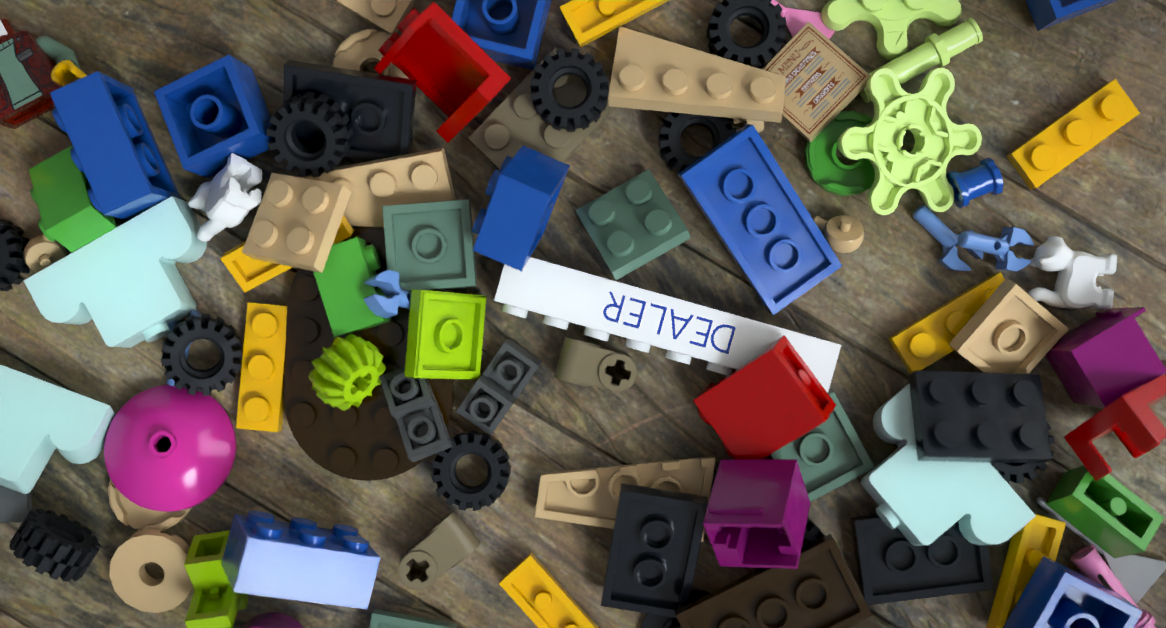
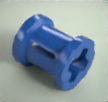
[946,157,1004,208]

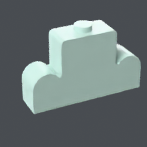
[24,196,207,348]
[0,364,116,494]
[861,383,1036,546]

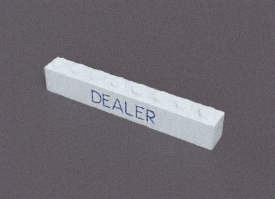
[494,257,841,393]

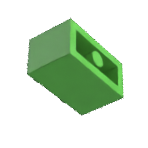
[29,145,117,252]
[313,237,392,337]
[1045,465,1164,559]

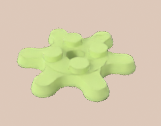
[821,0,962,60]
[838,68,982,215]

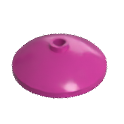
[104,384,236,512]

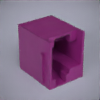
[1045,307,1166,408]
[703,459,811,569]

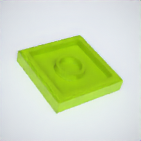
[404,289,486,380]

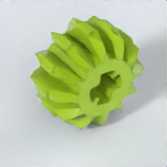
[308,333,386,411]

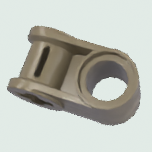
[554,337,638,392]
[398,511,481,590]

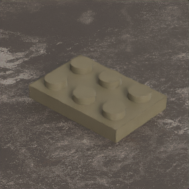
[468,47,616,170]

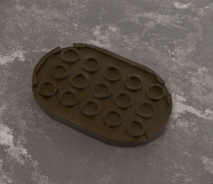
[284,228,455,481]

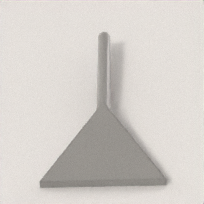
[1036,497,1166,604]

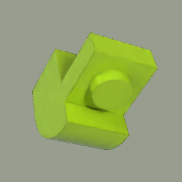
[184,530,249,628]

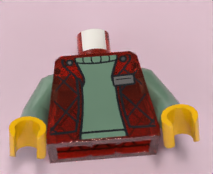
[0,19,87,129]

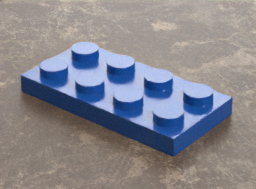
[677,124,842,315]

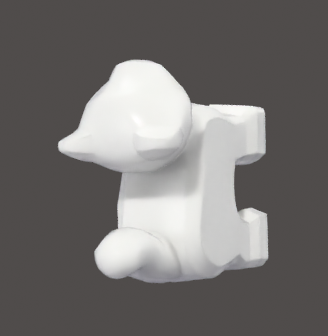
[188,153,262,242]
[1028,236,1117,309]

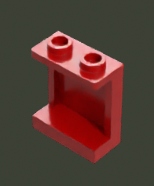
[374,2,511,143]
[693,335,836,460]

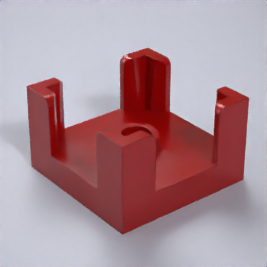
[1064,373,1166,481]

